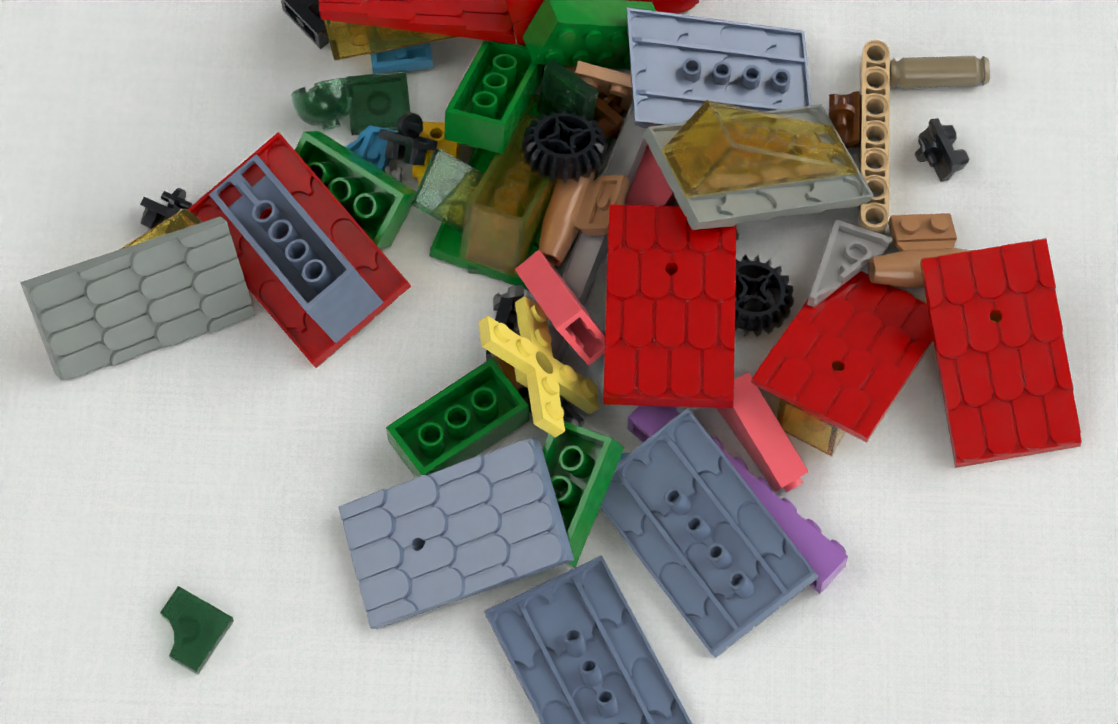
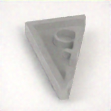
[807,219,893,307]

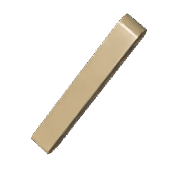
[858,40,890,235]

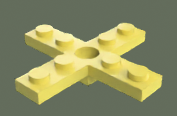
[478,296,600,438]

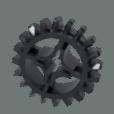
[522,109,607,184]
[735,254,794,337]

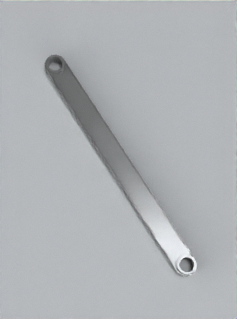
[547,100,647,363]

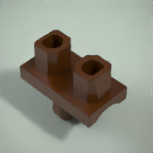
[570,86,624,140]
[829,91,861,149]

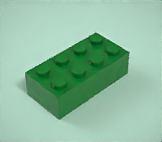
[522,0,656,70]
[444,40,543,154]
[295,131,419,248]
[386,358,530,478]
[542,421,624,568]

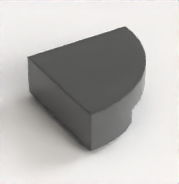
[493,285,524,310]

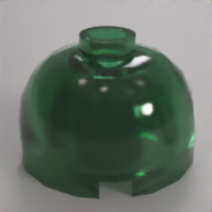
[291,78,354,130]

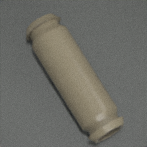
[890,56,990,88]

